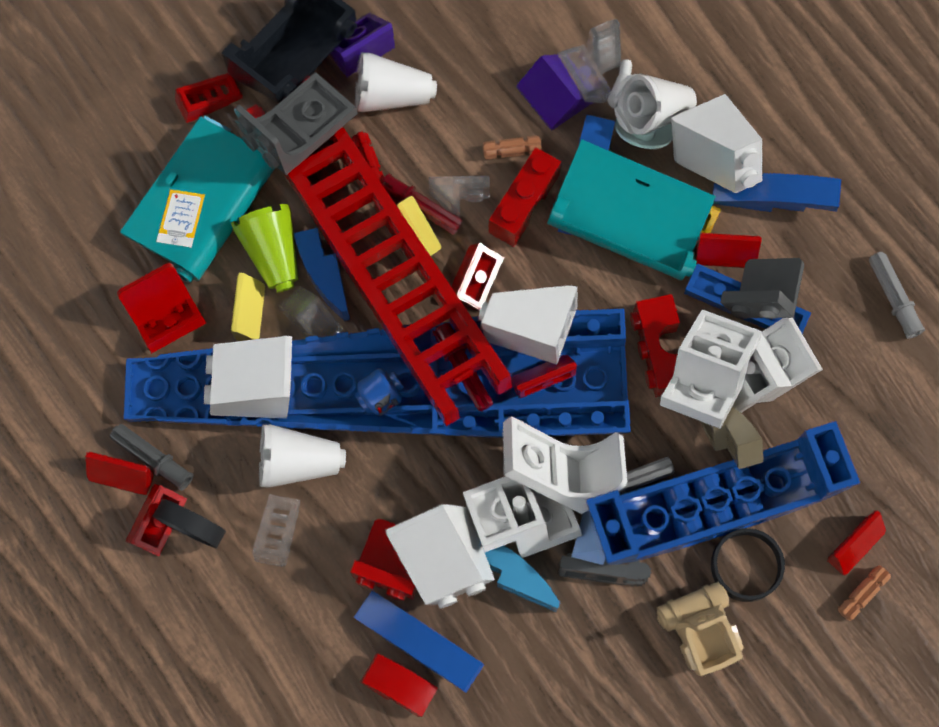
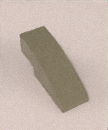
[699,406,763,469]

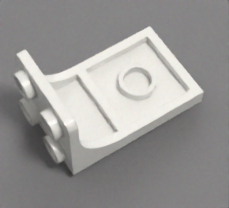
[503,416,627,514]

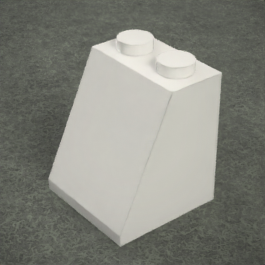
[671,94,762,193]
[478,285,578,364]
[204,336,292,419]
[386,504,495,608]

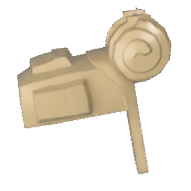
[657,582,744,676]

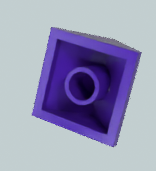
[329,13,395,78]
[516,54,598,131]

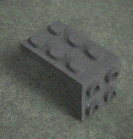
[234,72,358,175]

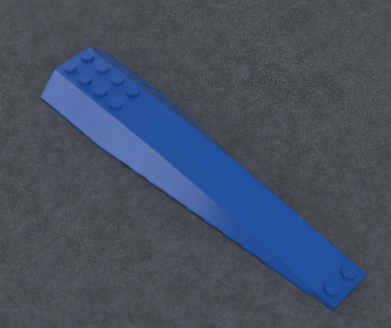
[124,309,631,438]

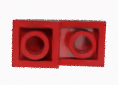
[360,654,438,717]

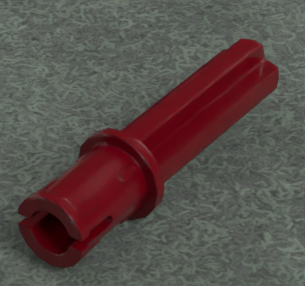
[382,173,463,234]
[432,323,493,412]

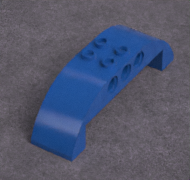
[586,421,860,565]

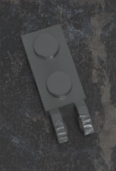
[558,553,652,587]

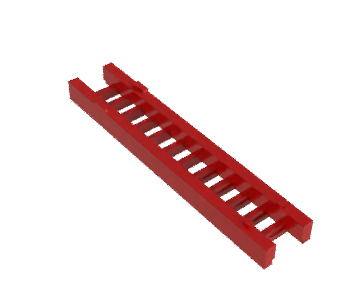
[246,77,512,426]

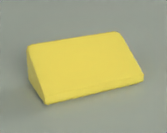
[396,196,441,256]
[231,273,265,341]

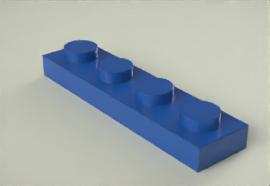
[684,263,811,334]

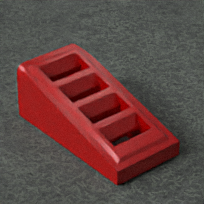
[175,73,242,123]

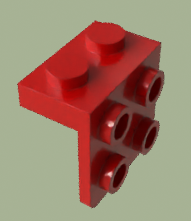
[117,263,206,354]
[350,519,417,601]

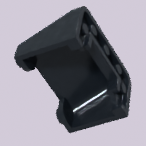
[221,0,357,103]

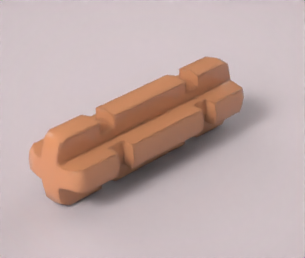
[483,136,541,160]
[838,565,891,621]

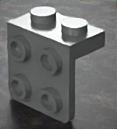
[720,258,804,319]

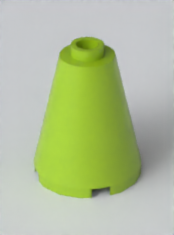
[231,204,298,293]

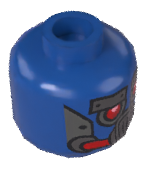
[355,368,404,416]

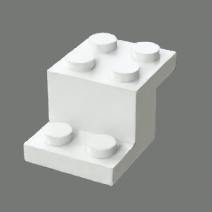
[660,310,762,429]
[733,318,823,413]
[462,476,582,558]

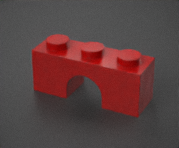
[488,147,562,247]
[630,294,680,397]

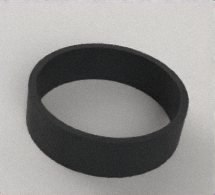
[153,499,226,549]
[711,528,785,602]

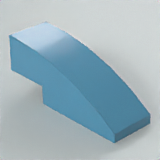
[480,541,560,612]

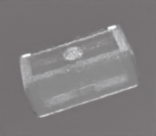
[558,45,611,103]

